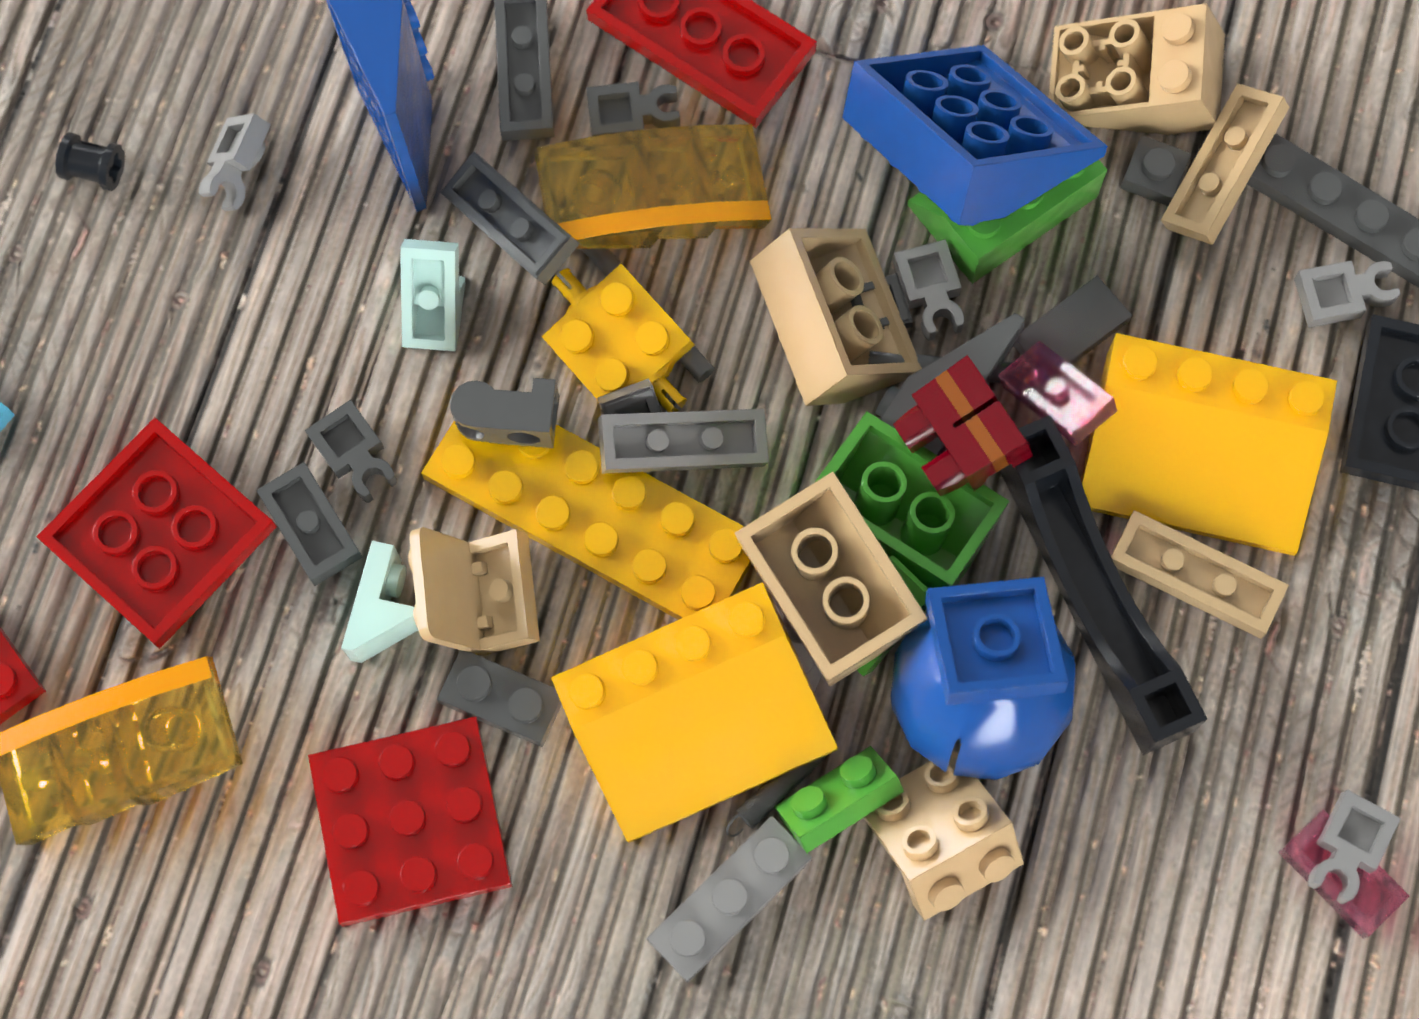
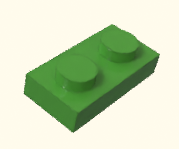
[774,746,904,853]

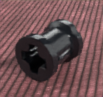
[55,132,125,191]

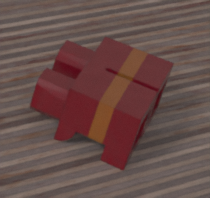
[893,355,1033,497]

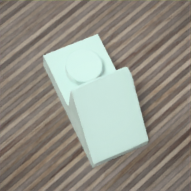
[400,239,465,351]
[341,540,418,663]

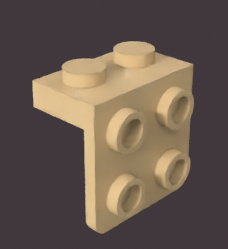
[408,527,540,656]
[864,751,1024,921]

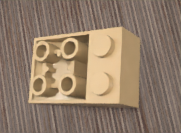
[1049,3,1225,135]

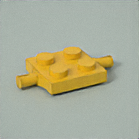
[541,263,695,412]

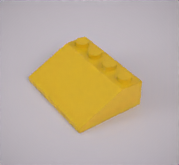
[1081,333,1337,556]
[551,582,839,843]

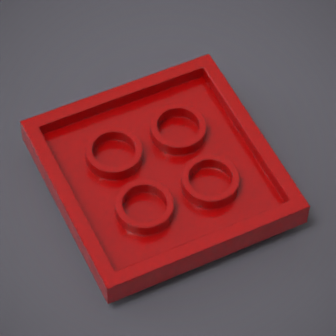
[36,417,277,649]
[308,716,513,927]

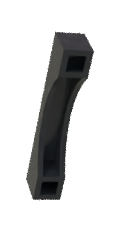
[1000,414,1207,755]

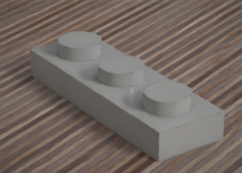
[598,409,769,474]
[646,816,813,983]

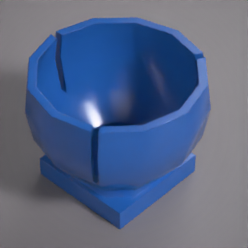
[890,577,1076,780]

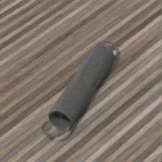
[726,733,835,837]

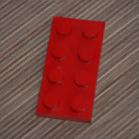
[586,0,817,128]

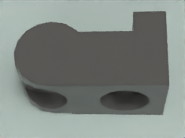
[450,378,560,448]

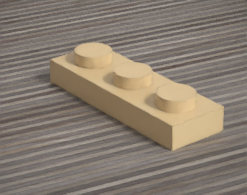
[1161,83,1290,245]
[1111,510,1289,639]

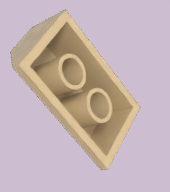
[750,228,922,406]
[735,472,928,687]

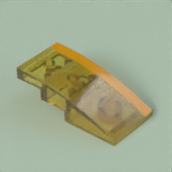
[534,124,772,249]
[0,656,243,845]

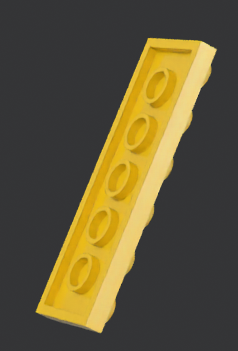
[421,421,752,620]

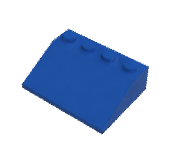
[326,0,435,212]
[842,45,1108,226]

